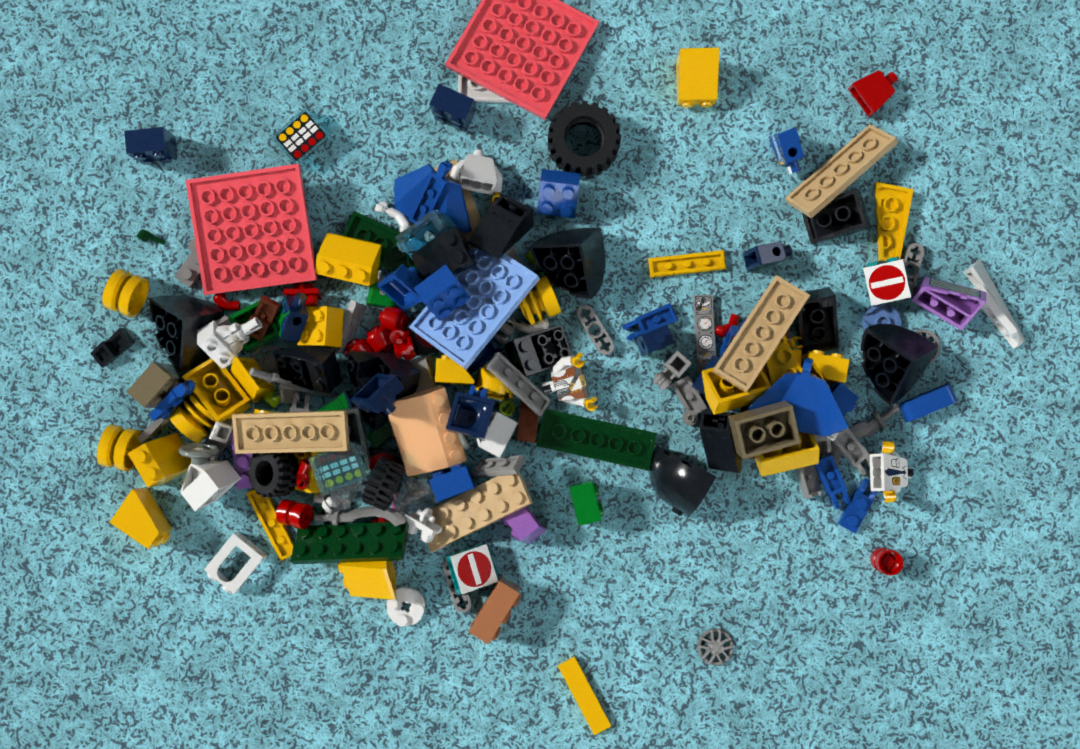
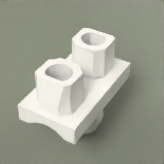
[404,507,442,543]

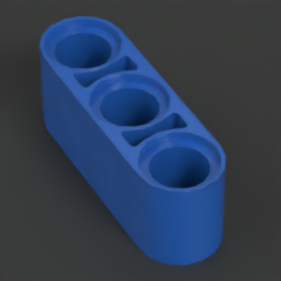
[898,383,958,422]

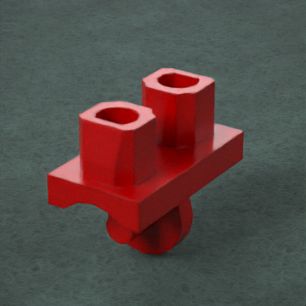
[283,282,322,307]
[390,328,417,361]

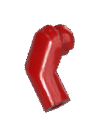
[213,293,240,310]
[715,314,740,337]
[295,459,312,490]

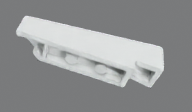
[963,259,1025,349]

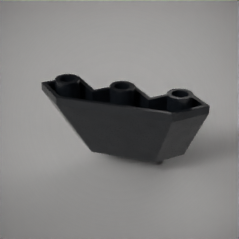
[347,351,421,430]

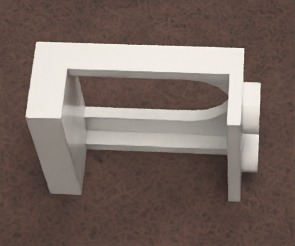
[204,532,268,594]

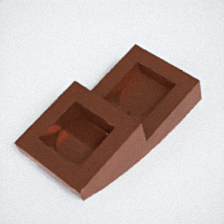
[249,295,281,341]
[516,402,539,443]

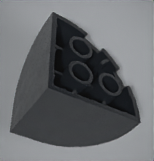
[530,227,605,299]
[149,295,224,373]
[861,324,938,406]
[649,446,716,516]

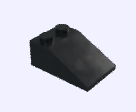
[802,189,871,244]
[411,226,478,281]
[795,287,839,354]

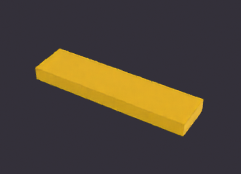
[648,250,726,278]
[246,490,294,561]
[558,656,611,735]

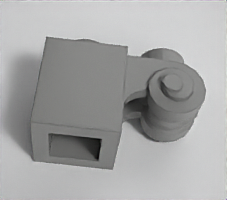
[653,351,692,391]

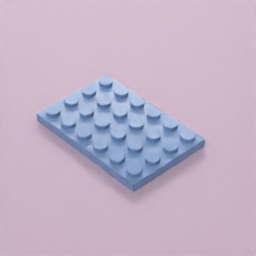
[409,247,540,370]

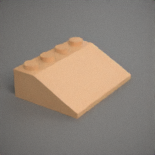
[388,385,467,477]

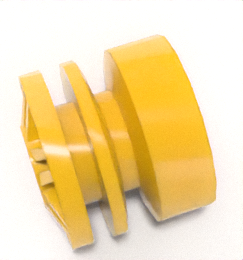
[519,276,561,326]
[169,392,216,443]

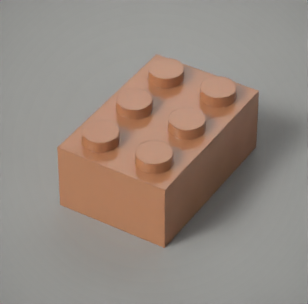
[468,576,522,645]

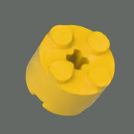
[476,364,514,400]

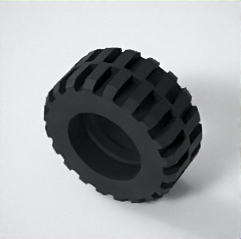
[548,101,621,179]

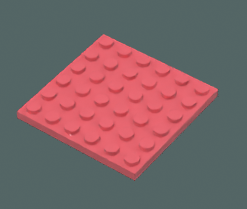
[445,0,599,121]
[185,164,318,295]

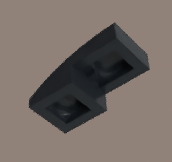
[90,328,135,368]

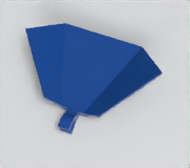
[394,160,472,235]
[748,358,849,437]

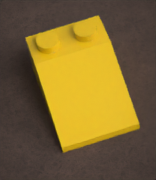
[230,357,276,403]

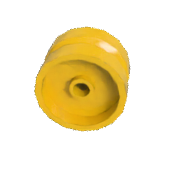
[102,269,149,318]
[97,424,142,471]

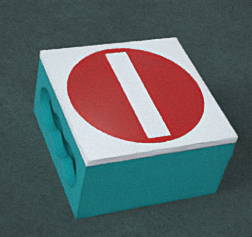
[863,256,912,306]
[445,544,498,594]

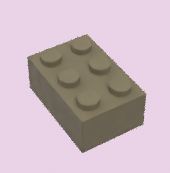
[127,362,185,408]
[728,401,801,459]

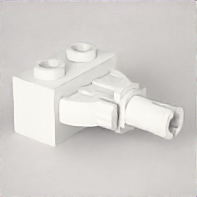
[197,317,263,369]

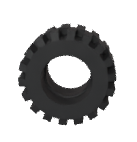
[248,452,300,498]
[362,457,405,511]

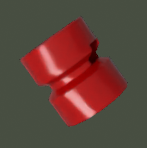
[276,499,313,529]
[870,547,903,576]

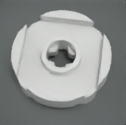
[386,587,426,627]

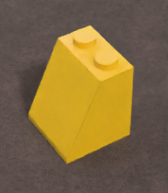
[676,48,719,108]
[128,432,191,487]
[109,487,172,549]
[338,561,396,600]

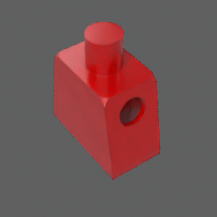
[848,70,898,117]

